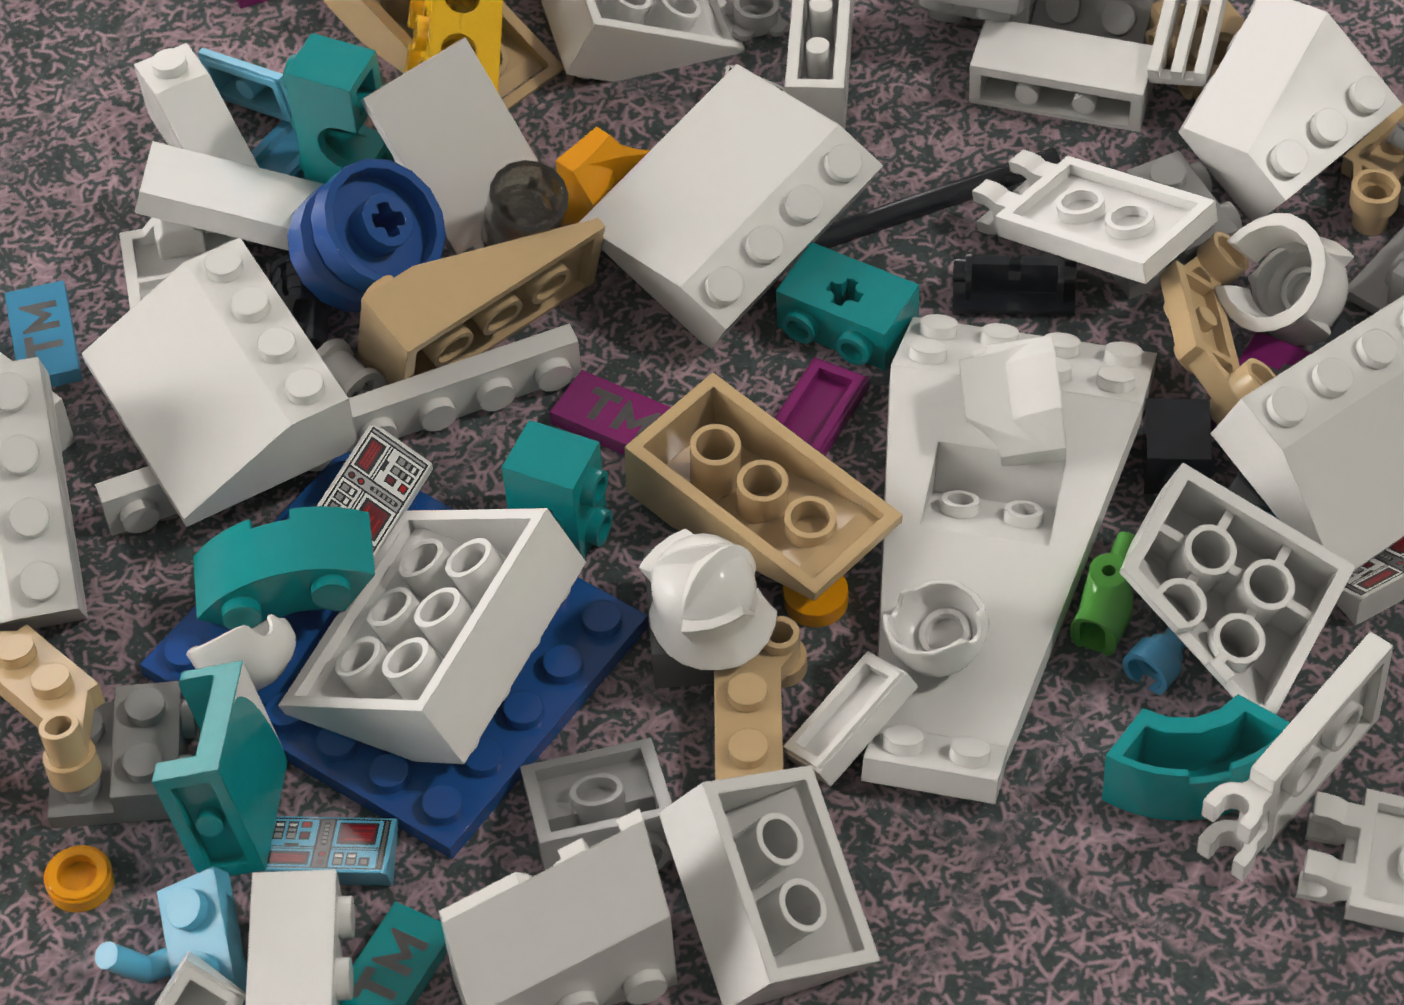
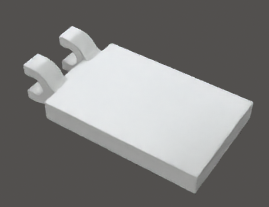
[360,37,561,256]
[135,141,324,251]
[972,150,1218,284]
[1197,632,1394,882]
[1296,789,1404,933]

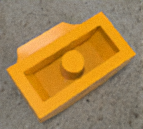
[555,127,650,227]

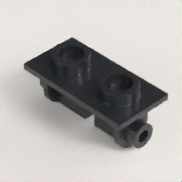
[952,252,1077,316]

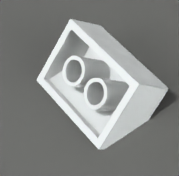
[658,765,880,1005]

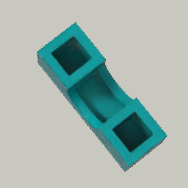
[283,33,395,184]

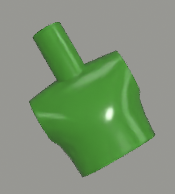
[1070,531,1135,656]

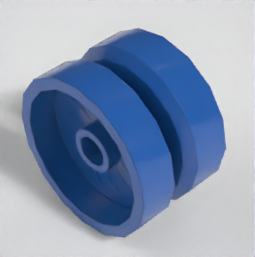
[287,158,446,312]

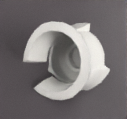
[1214,213,1354,346]
[639,528,777,670]

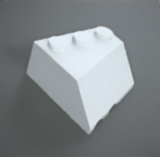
[1178,0,1403,221]
[1119,463,1356,714]
[439,809,678,1005]

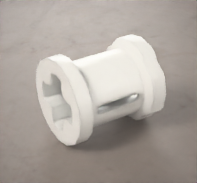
[316,338,386,398]

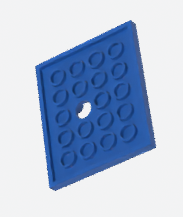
[140,452,649,859]

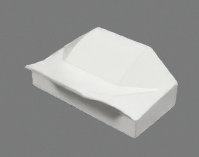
[959,336,1066,467]

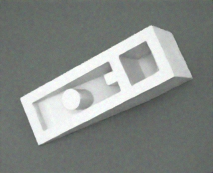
[134,43,259,168]

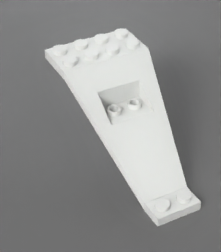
[861,314,1157,804]

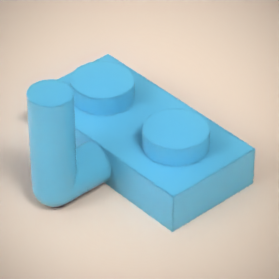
[95,866,247,1005]

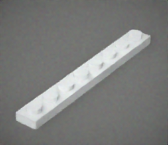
[95,323,581,536]

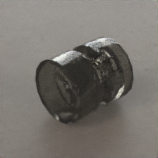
[480,160,568,247]

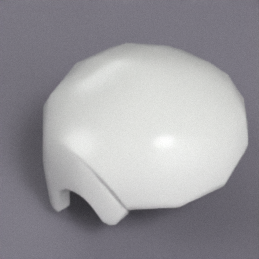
[882,579,990,677]
[186,614,296,691]

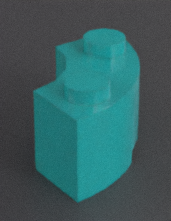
[193,506,375,629]
[1102,694,1290,821]

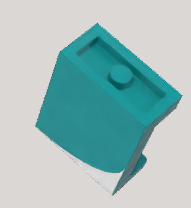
[152,660,288,876]

